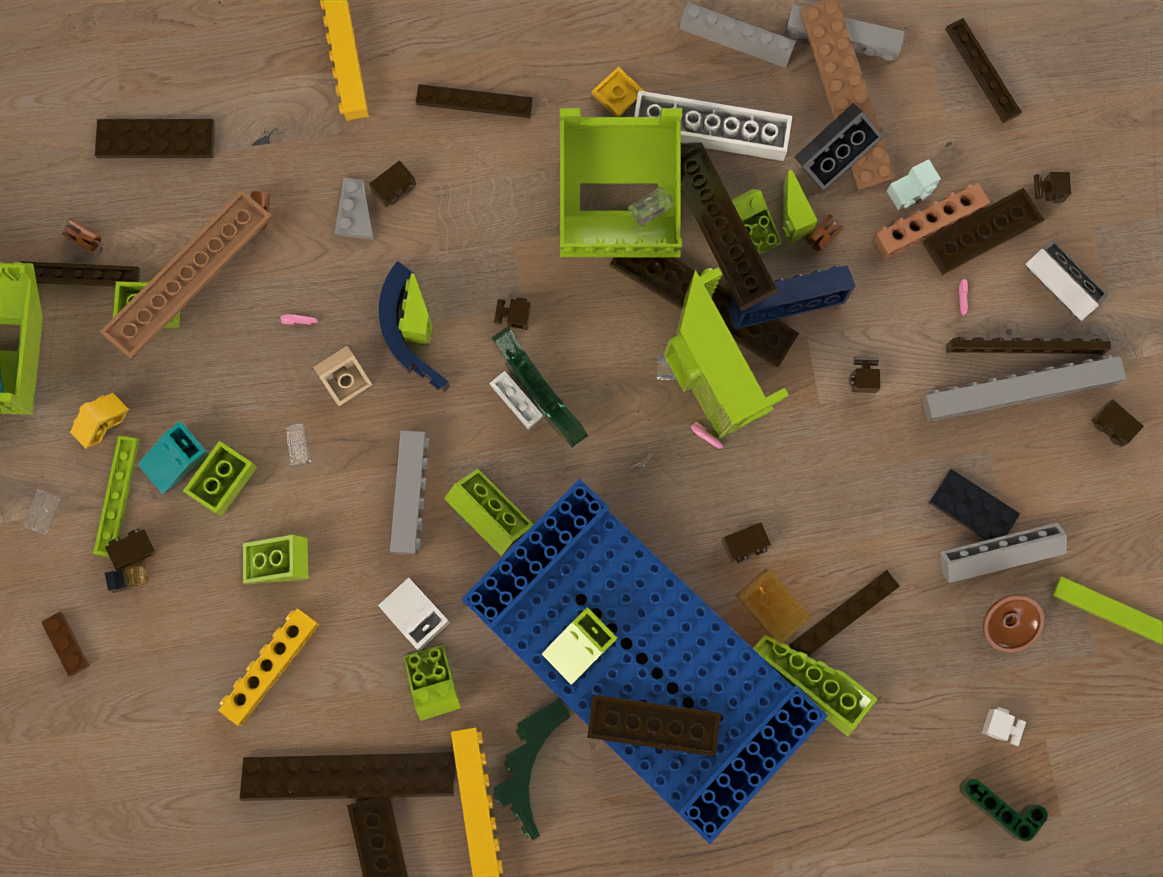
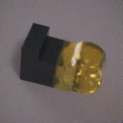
[105,566,149,593]

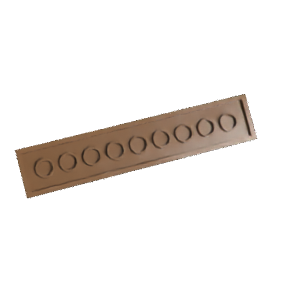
[800,0,896,191]
[100,190,272,360]

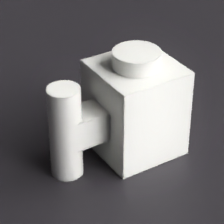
[982,707,1026,746]

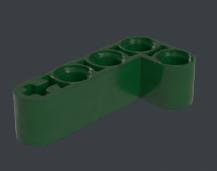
[960,779,1048,841]

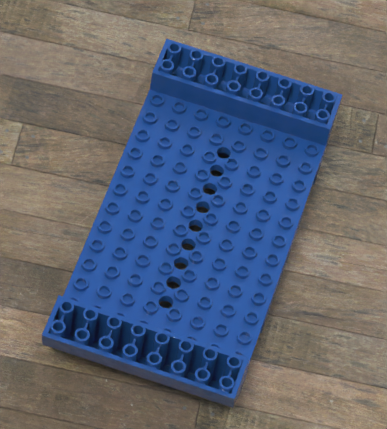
[461,478,828,844]

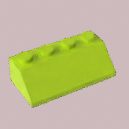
[444,469,534,556]

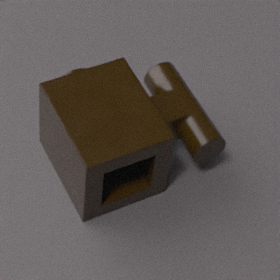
[1034,172,1071,203]
[494,298,531,330]
[849,357,880,393]

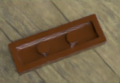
[41,612,90,677]

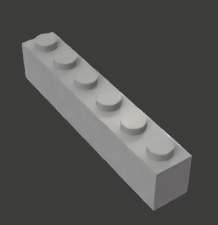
[680,2,796,68]
[785,6,905,60]
[390,430,430,556]
[940,523,1067,583]

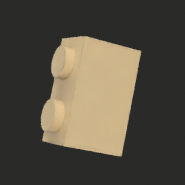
[313,346,372,406]

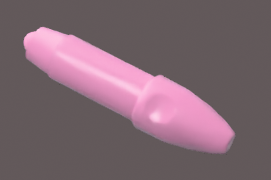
[958,279,968,316]
[280,314,318,325]
[691,422,723,449]

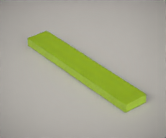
[93,435,140,557]
[1052,576,1163,645]

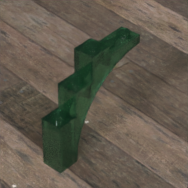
[492,326,588,448]
[492,699,571,840]

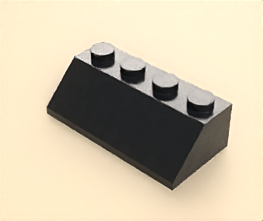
[794,103,883,190]

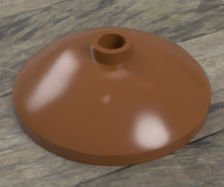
[983,594,1044,653]

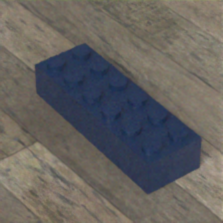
[727,265,856,329]

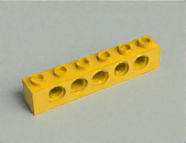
[218,608,320,726]

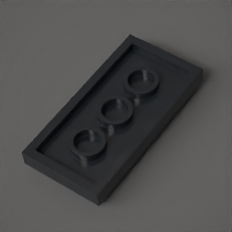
[928,469,1020,540]

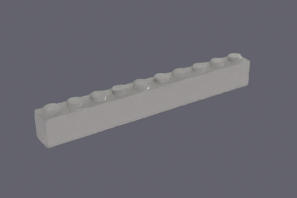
[922,355,1127,422]

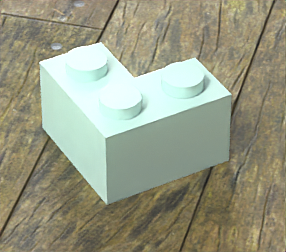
[887,159,941,210]

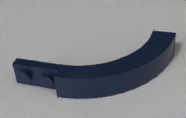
[379,261,450,392]

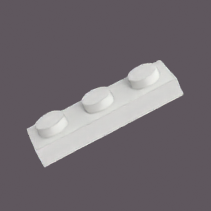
[489,371,544,430]

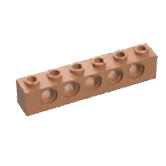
[873,183,990,260]

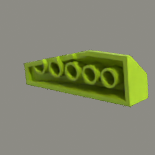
[753,635,878,737]

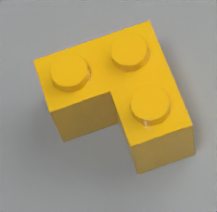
[70,393,129,449]

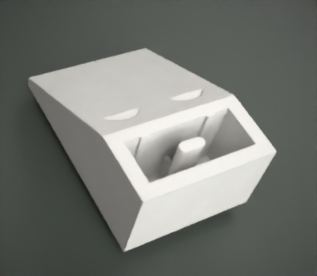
[378,578,450,651]

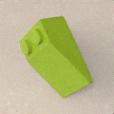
[781,170,818,243]
[243,535,308,584]

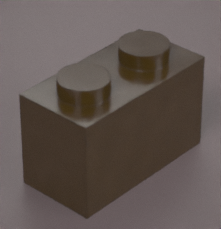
[369,160,416,207]
[1091,399,1144,447]
[722,522,771,564]
[105,528,156,571]

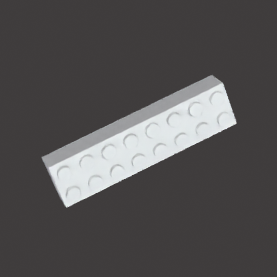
[634,91,792,161]

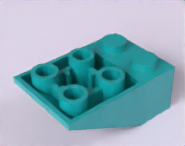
[137,421,209,495]

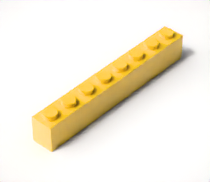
[320,0,369,121]
[451,728,504,877]

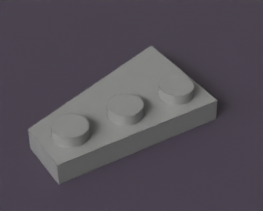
[334,178,374,240]

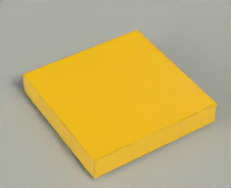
[591,67,644,117]

